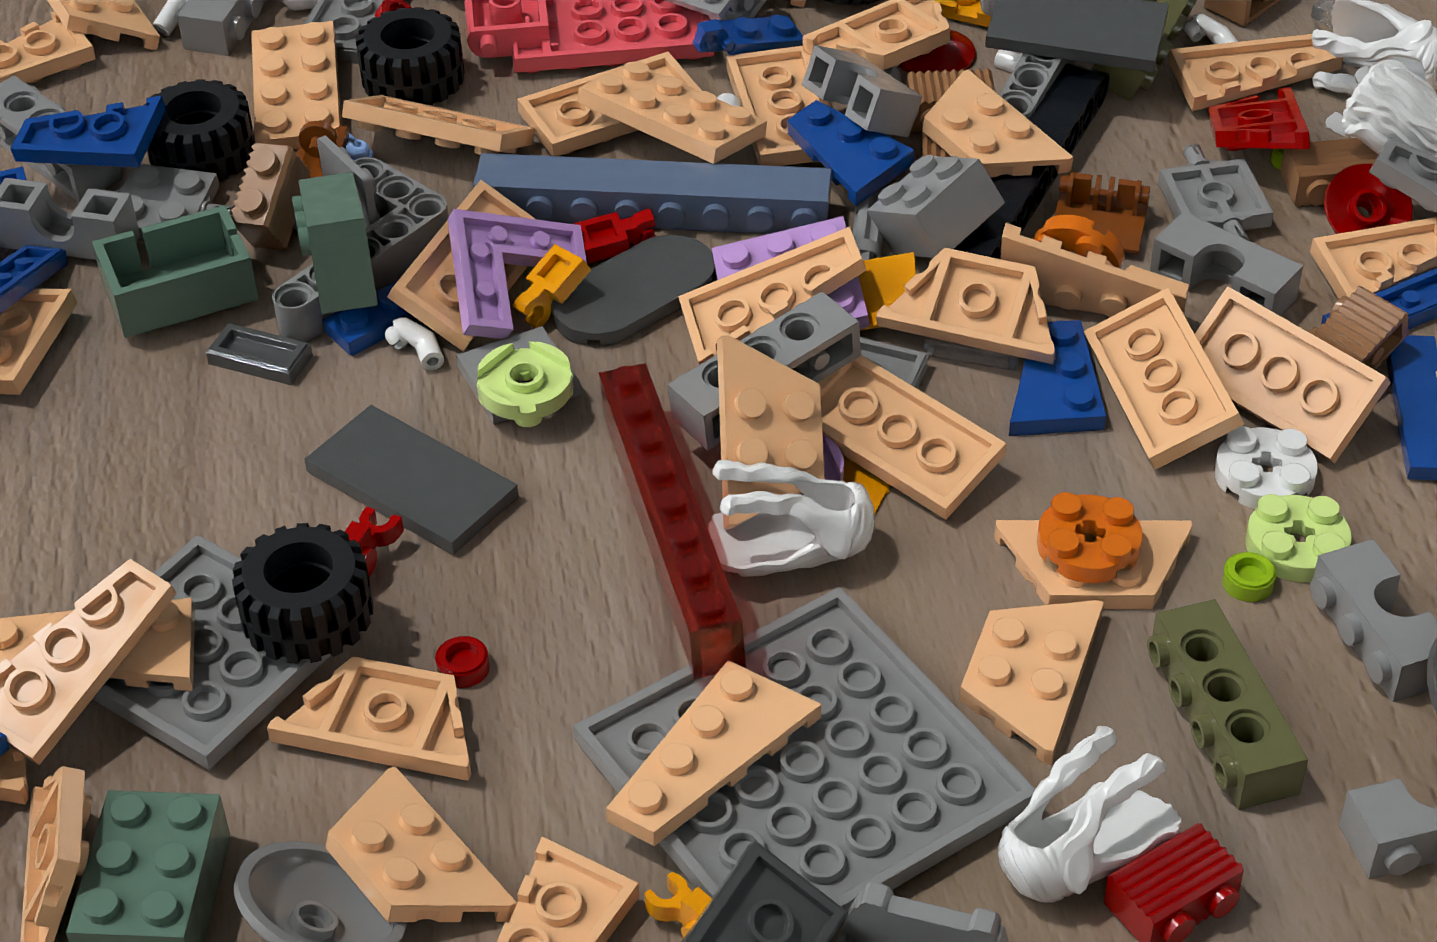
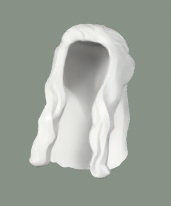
[1312,0,1437,95]
[1325,59,1437,157]
[706,460,875,577]
[998,726,1182,903]

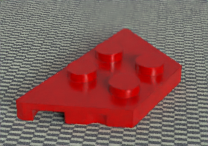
[1208,87,1310,151]

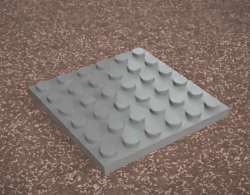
[573,587,1035,911]

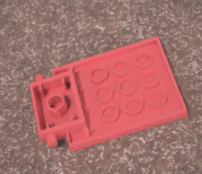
[464,0,714,73]

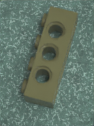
[1147,599,1308,810]

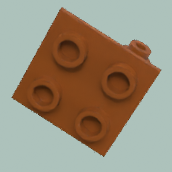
[1054,171,1150,254]

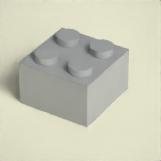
[867,155,1005,258]

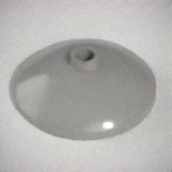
[234,841,407,942]

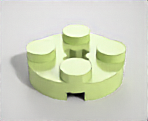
[477,341,574,427]
[1245,494,1352,583]

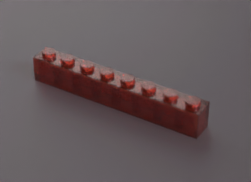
[599,363,746,679]

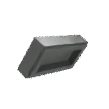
[206,323,313,385]

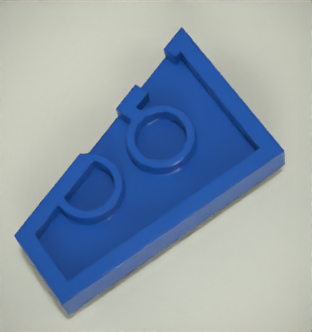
[10,95,166,168]
[787,100,914,206]
[1009,320,1106,436]

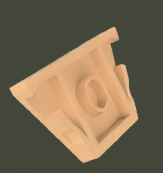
[47,0,160,50]
[803,0,950,70]
[923,70,1073,177]
[876,248,1055,364]
[717,335,825,529]
[994,520,1192,609]
[960,600,1104,765]
[267,656,471,781]
[20,766,92,942]
[325,766,517,922]

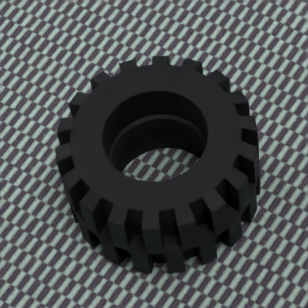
[356,7,465,106]
[143,79,255,181]
[232,523,374,664]

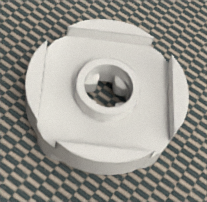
[1215,426,1317,509]

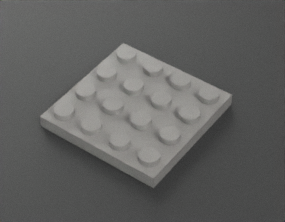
[92,534,331,770]

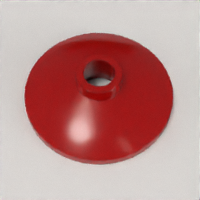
[899,29,975,74]
[1324,163,1413,234]

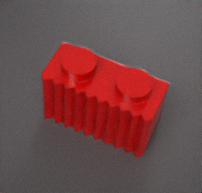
[1104,823,1244,942]

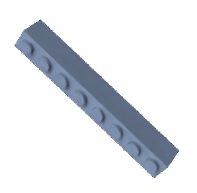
[473,153,831,234]

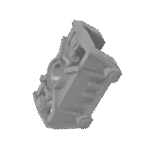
[837,882,1009,942]

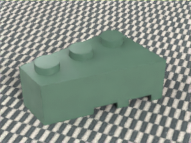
[292,172,378,314]

